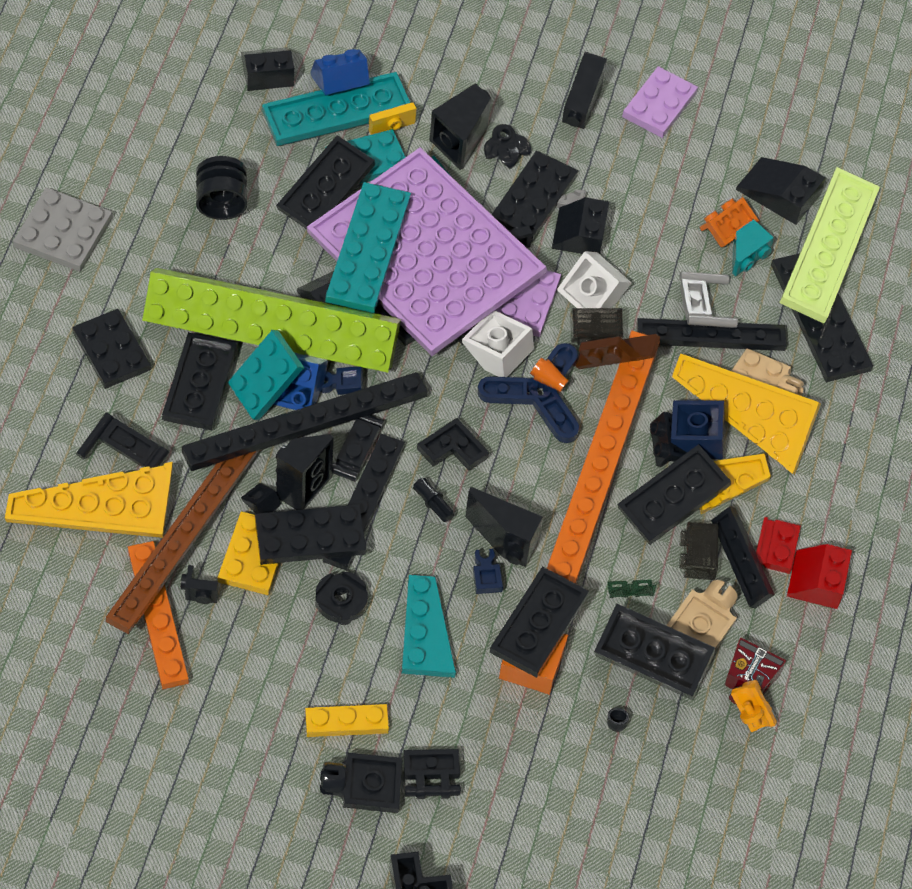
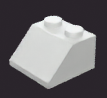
[557,251,631,321]
[462,311,534,377]

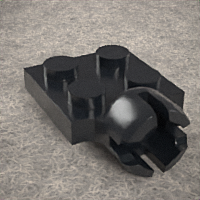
[320,752,402,813]

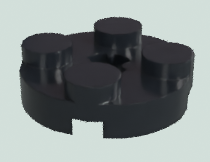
[315,571,368,625]

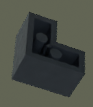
[389,851,453,889]

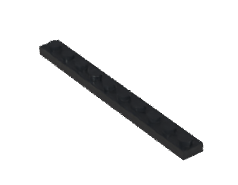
[182,372,428,471]

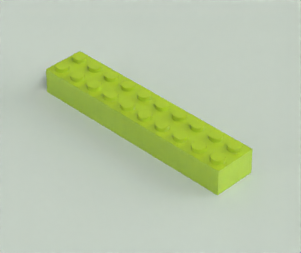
[142,268,401,373]

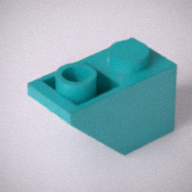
[732,219,774,276]

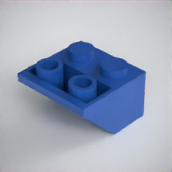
[273,353,328,410]

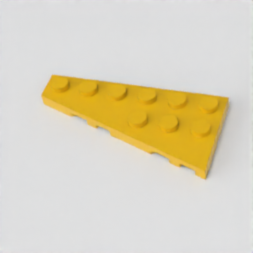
[5,462,173,538]

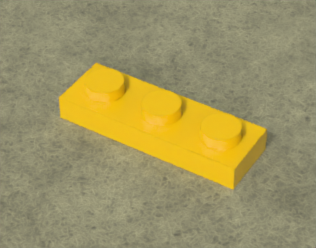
[305,704,389,737]

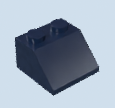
[671,400,725,459]

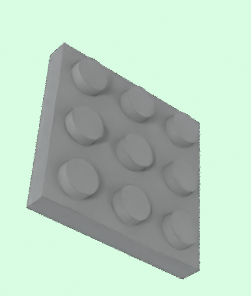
[13,187,113,272]

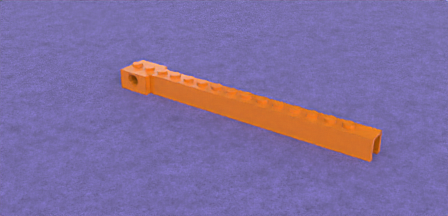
[499,330,660,695]

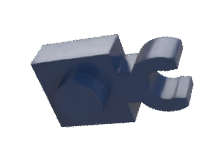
[321,366,363,395]
[473,549,503,594]

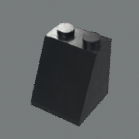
[429,83,491,170]

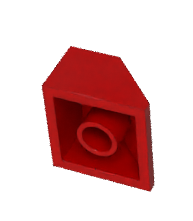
[786,544,852,609]

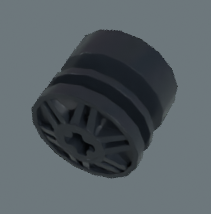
[196,156,247,220]

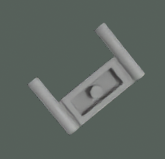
[679,271,738,328]

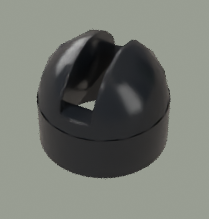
[607,708,629,732]

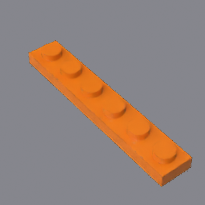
[127,541,189,690]

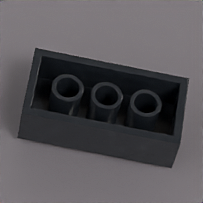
[594,603,715,700]

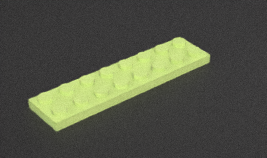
[779,167,880,323]

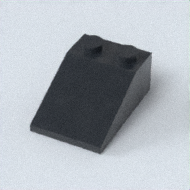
[736,157,826,225]
[465,487,543,567]

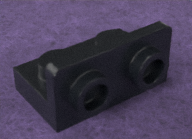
[650,412,687,467]

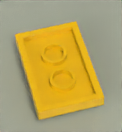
[218,511,279,595]

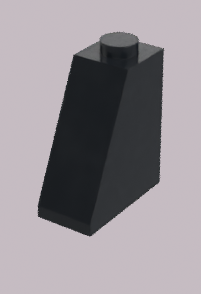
[562,52,607,129]

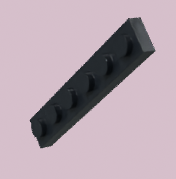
[636,318,786,351]
[323,434,405,571]

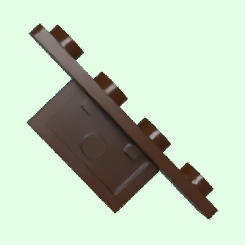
[575,334,660,369]

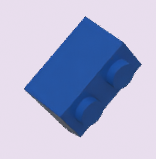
[311,49,370,95]

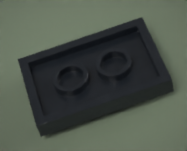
[72,309,151,389]

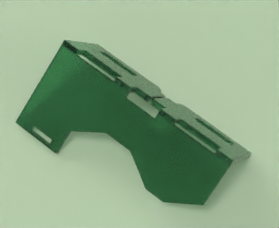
[607,580,656,598]

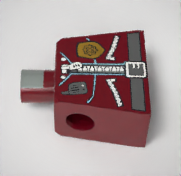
[725,637,786,704]

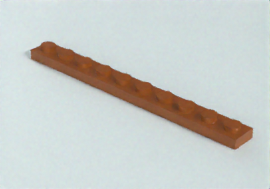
[105,450,260,635]

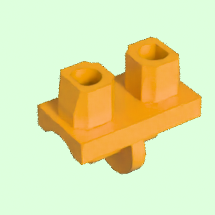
[731,680,777,732]

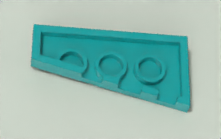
[402,575,456,678]

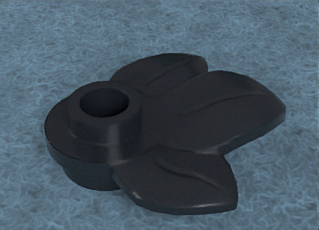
[484,124,531,169]

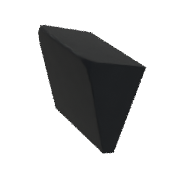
[241,483,281,514]

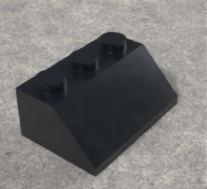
[275,434,334,510]

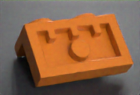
[699,197,759,248]

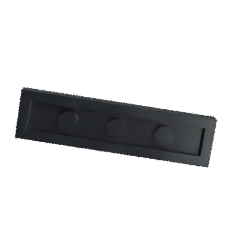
[711,506,775,609]

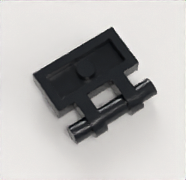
[403,749,461,799]

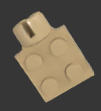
[731,348,804,396]
[666,580,738,650]

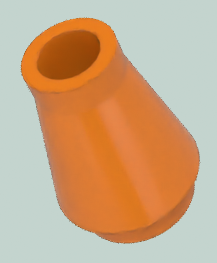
[530,358,569,392]

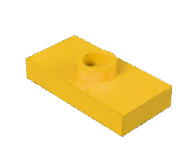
[368,102,417,135]

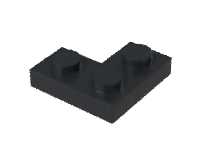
[417,418,489,471]

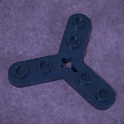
[477,343,579,443]

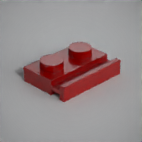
[756,517,801,574]

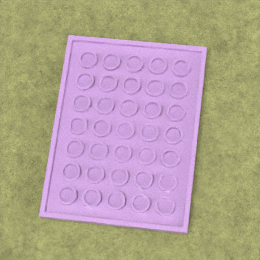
[307,148,547,356]

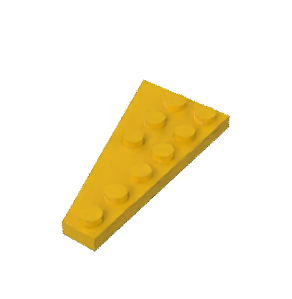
[672,353,821,475]

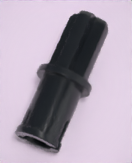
[413,477,454,522]

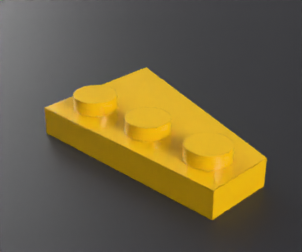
[699,454,771,515]

